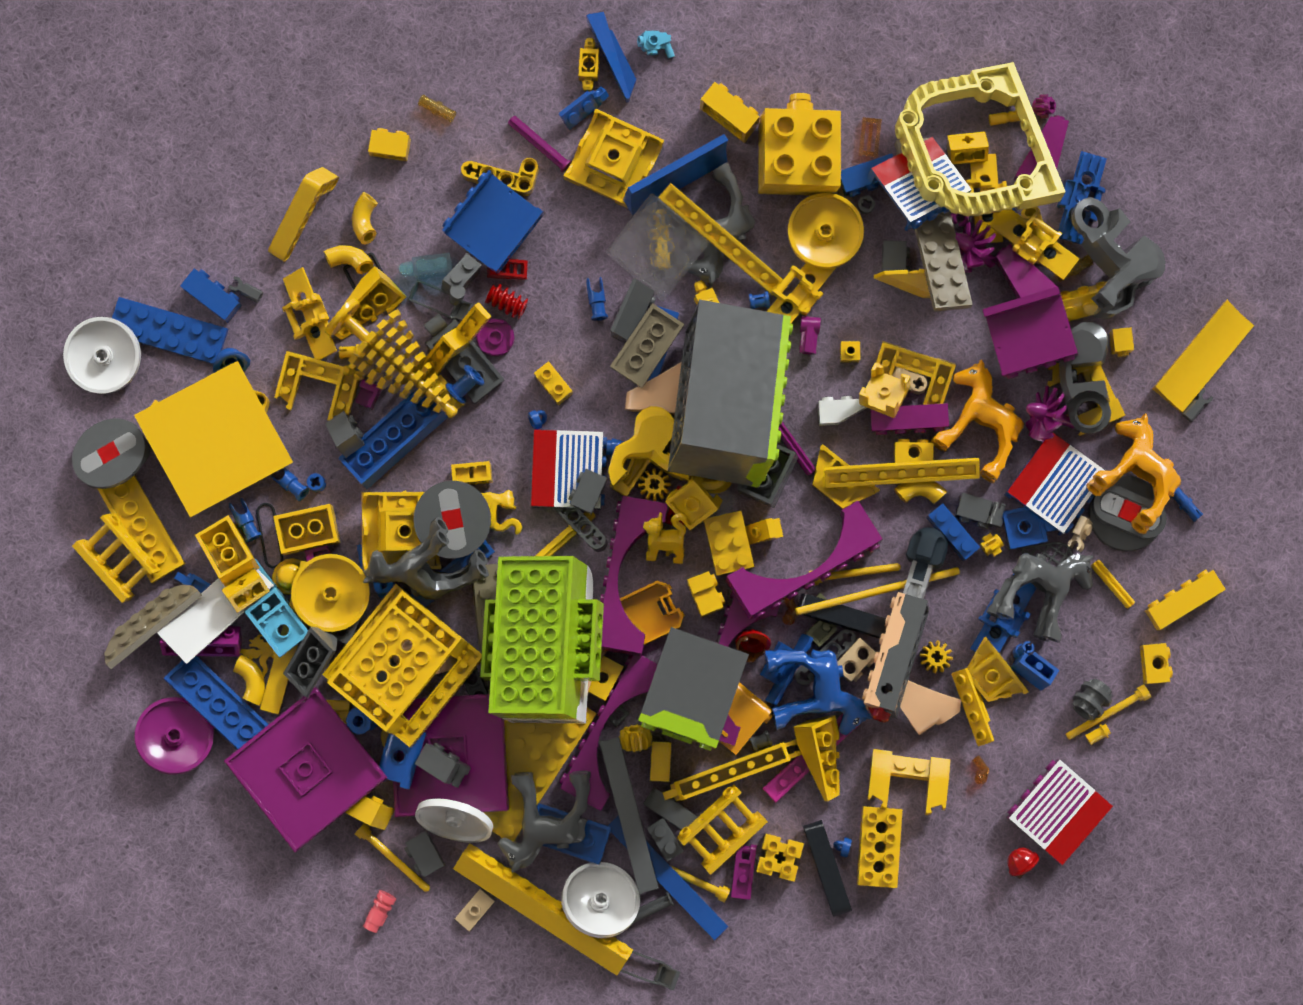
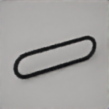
[256,503,283,568]

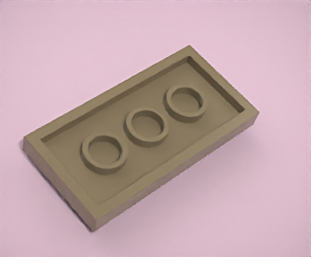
[610,303,684,388]

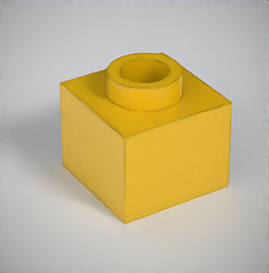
[840,341,860,363]

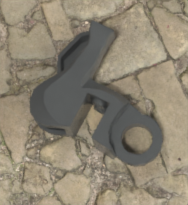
[1071,197,1166,319]
[1056,322,1111,434]

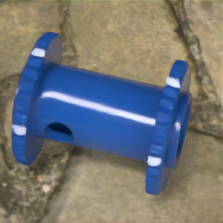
[446,365,484,404]
[346,708,378,735]

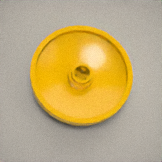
[787,193,864,269]
[291,554,370,632]

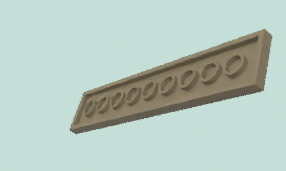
[894,138,973,312]

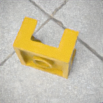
[859,363,910,418]
[665,476,723,530]

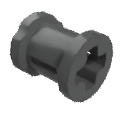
[750,730,773,752]

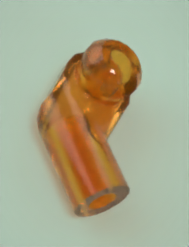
[782,598,797,625]
[971,755,989,785]

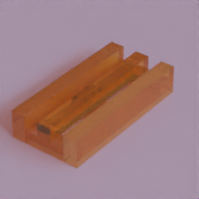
[858,117,882,158]

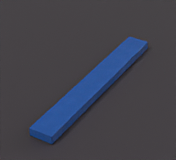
[608,815,728,940]

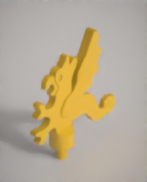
[240,634,275,677]

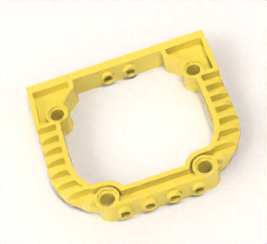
[895,62,1065,217]

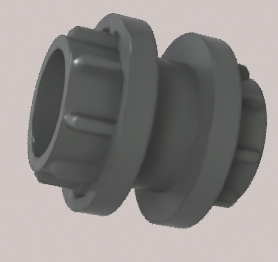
[1072,679,1112,720]

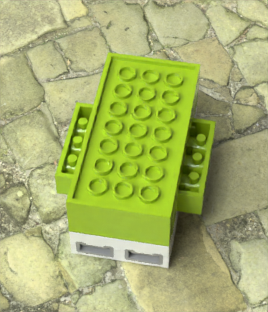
[480,556,604,724]

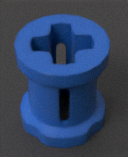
[749,291,770,309]
[307,473,326,492]

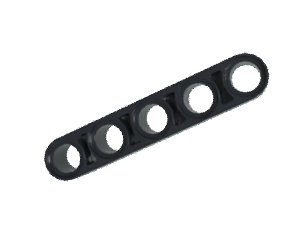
[797,593,886,639]
[803,820,852,917]

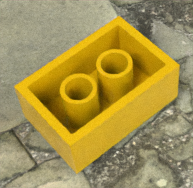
[700,82,760,143]
[273,504,341,556]
[703,511,754,576]
[195,515,260,587]

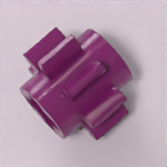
[1032,94,1056,118]

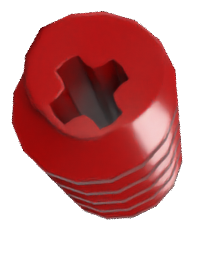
[485,284,528,320]

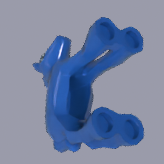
[765,650,872,735]

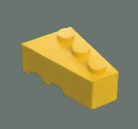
[345,795,394,830]

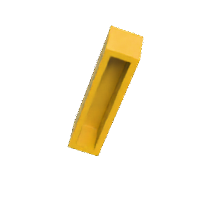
[1145,569,1226,630]

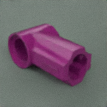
[799,316,821,355]

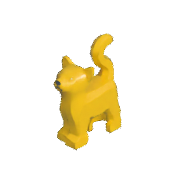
[481,490,522,535]
[643,512,687,564]

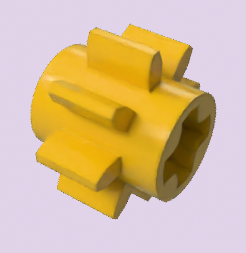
[980,533,1004,557]

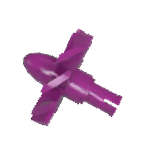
[955,220,997,273]
[1026,386,1075,442]

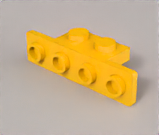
[1060,281,1107,321]
[951,668,994,746]

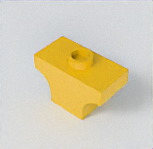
[745,518,783,545]

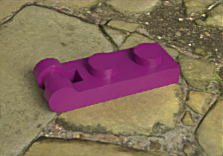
[731,844,757,900]

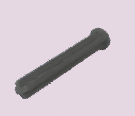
[632,892,674,924]

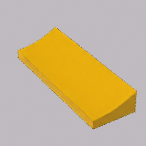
[1152,299,1254,413]

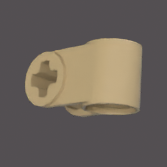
[892,367,927,395]

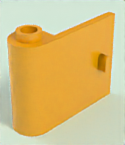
[719,682,773,755]

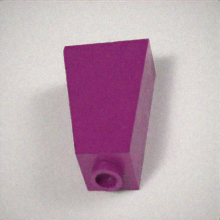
[1013,115,1069,181]
[996,244,1059,299]

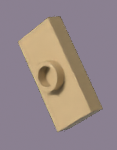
[455,888,495,931]

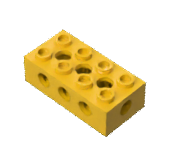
[857,806,903,888]

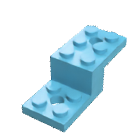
[244,559,308,658]

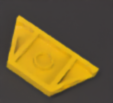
[812,444,880,509]
[967,637,1029,702]

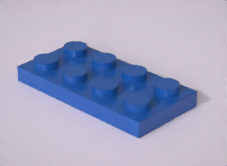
[537,803,612,865]

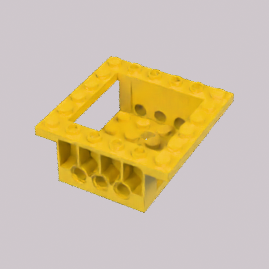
[322,584,482,748]

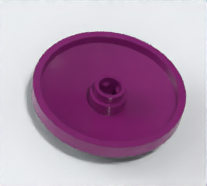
[134,697,214,775]

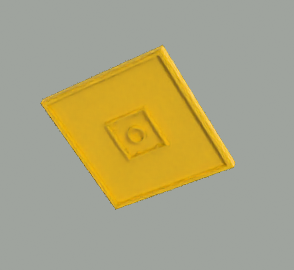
[134,361,293,517]

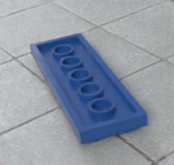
[112,297,229,364]
[164,656,269,750]

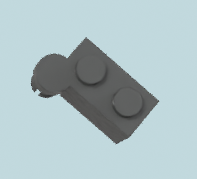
[441,254,482,306]
[955,493,1006,529]
[415,743,471,788]

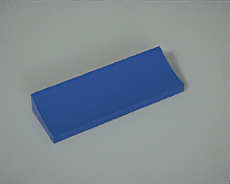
[623,134,728,215]
[338,389,448,490]

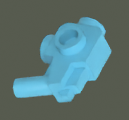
[637,31,675,59]

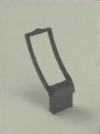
[408,279,474,321]
[621,951,680,990]

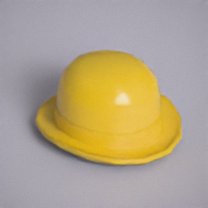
[272,558,301,595]

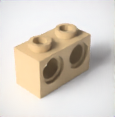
[837,638,876,682]

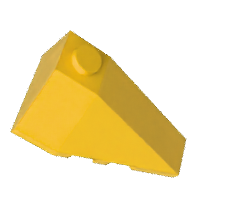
[335,266,406,340]
[874,269,931,298]
[794,715,840,801]

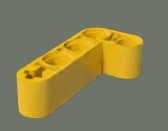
[461,158,539,196]

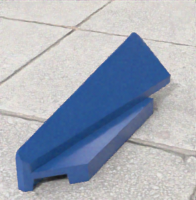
[586,12,636,103]

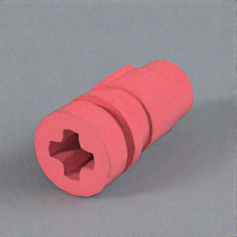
[363,890,396,933]

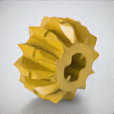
[638,469,671,501]
[919,640,953,673]
[619,724,652,752]

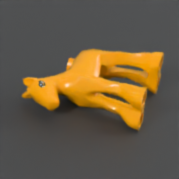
[930,360,1024,483]
[1086,413,1181,534]

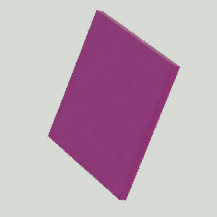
[224,687,388,853]
[393,694,509,817]

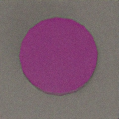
[476,318,515,357]

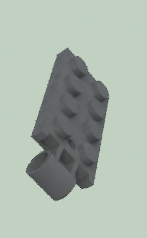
[424,313,505,404]

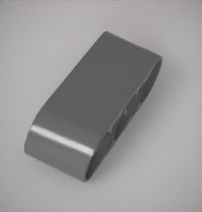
[643,787,698,829]

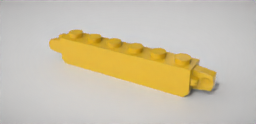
[663,739,802,801]

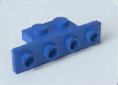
[760,634,813,706]

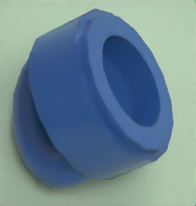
[528,410,547,430]
[833,837,852,858]

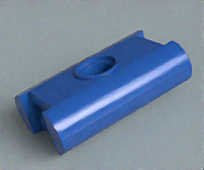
[379,732,426,790]

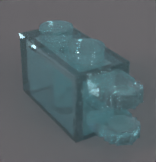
[398,253,453,280]

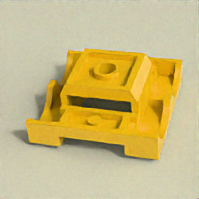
[563,109,664,209]
[361,492,441,570]

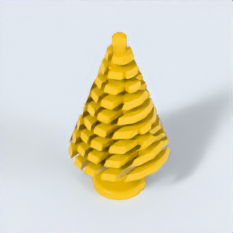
[325,298,458,418]

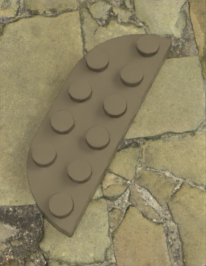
[104,585,202,669]

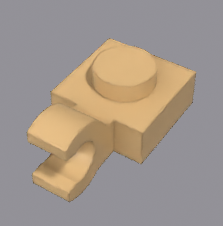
[1068,515,1093,552]

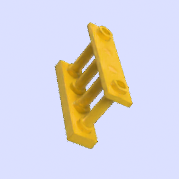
[72,513,161,603]
[677,784,768,875]

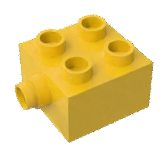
[758,93,841,195]

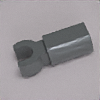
[229,276,263,303]
[1182,390,1213,422]

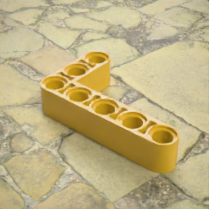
[268,167,339,262]

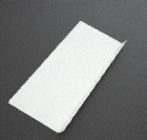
[157,569,274,664]

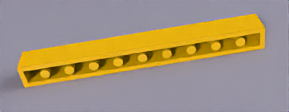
[453,843,633,976]

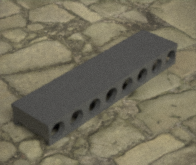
[599,737,659,895]

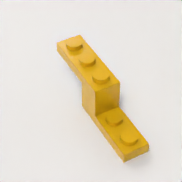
[419,302,492,380]

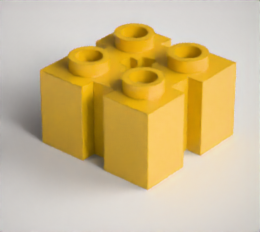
[687,571,725,618]
[756,833,804,882]

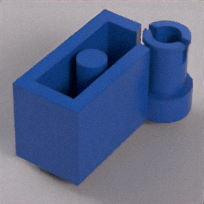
[1011,641,1059,691]

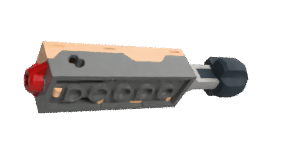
[862,528,948,723]

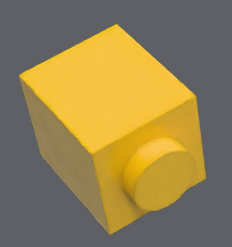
[1109,327,1134,357]

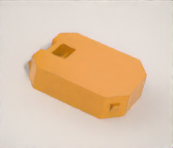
[620,580,685,645]

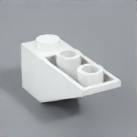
[818,396,867,426]

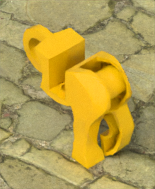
[608,406,726,497]

